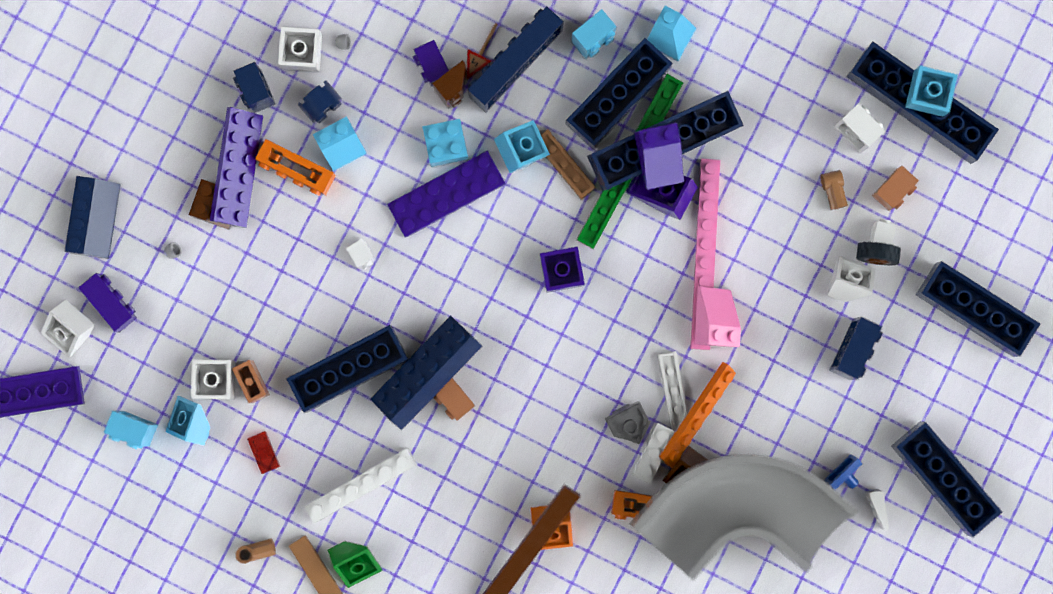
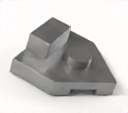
[605,401,648,444]

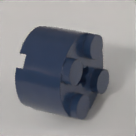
[298,80,342,124]

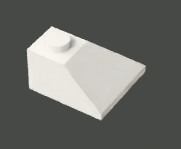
[827,256,875,302]

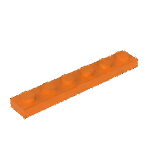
[659,362,736,468]

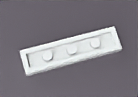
[657,351,688,430]

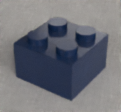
[233,62,276,113]

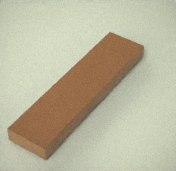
[541,129,596,200]
[289,535,343,594]

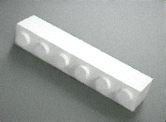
[305,448,418,523]

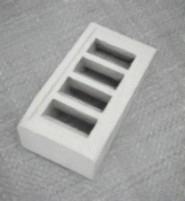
[865,490,889,530]

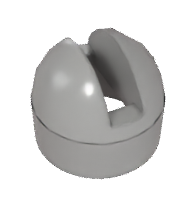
[335,34,351,50]
[164,242,182,259]

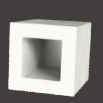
[869,219,896,245]
[346,238,376,270]

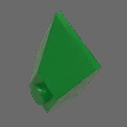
[328,541,383,588]

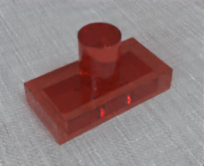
[247,431,281,474]

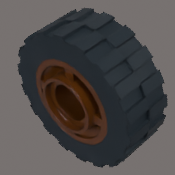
[856,242,901,266]

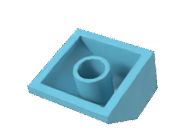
[647,5,696,61]
[166,396,210,446]

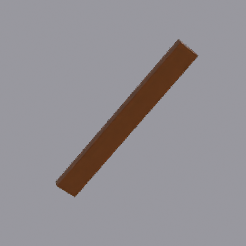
[483,484,581,594]

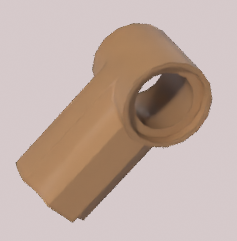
[820,170,848,210]
[236,538,276,564]

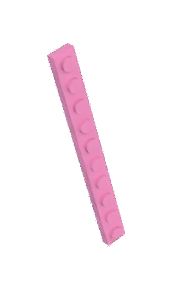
[690,159,720,350]

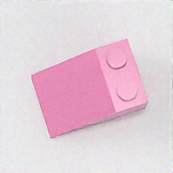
[695,287,741,347]

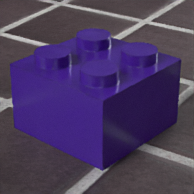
[540,246,585,293]

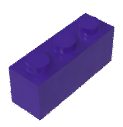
[78,273,137,333]

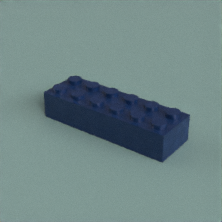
[468,6,564,112]
[566,38,673,150]
[916,261,1040,357]
[370,315,482,430]
[286,325,409,413]
[891,421,1003,537]

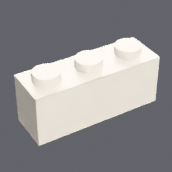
[632,423,675,484]

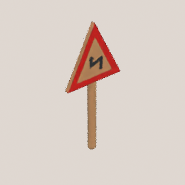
[467,23,498,80]

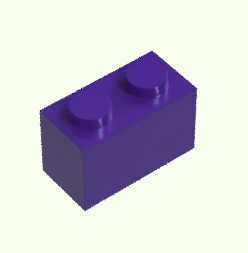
[412,40,449,87]

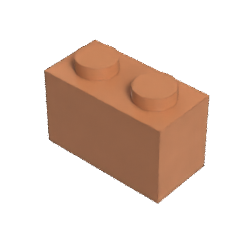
[872,165,919,211]
[232,360,270,403]
[433,378,475,421]

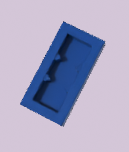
[823,454,863,490]

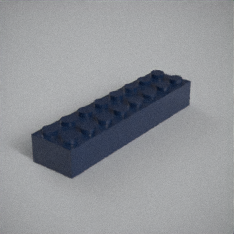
[846,41,999,164]
[587,91,744,191]

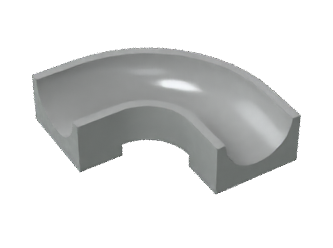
[629,454,859,581]

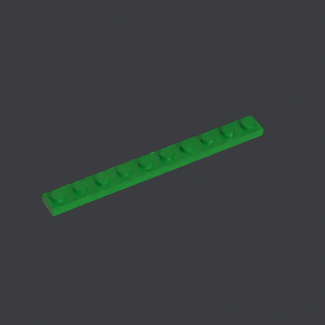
[576,73,683,249]

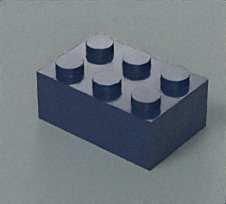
[829,317,883,380]

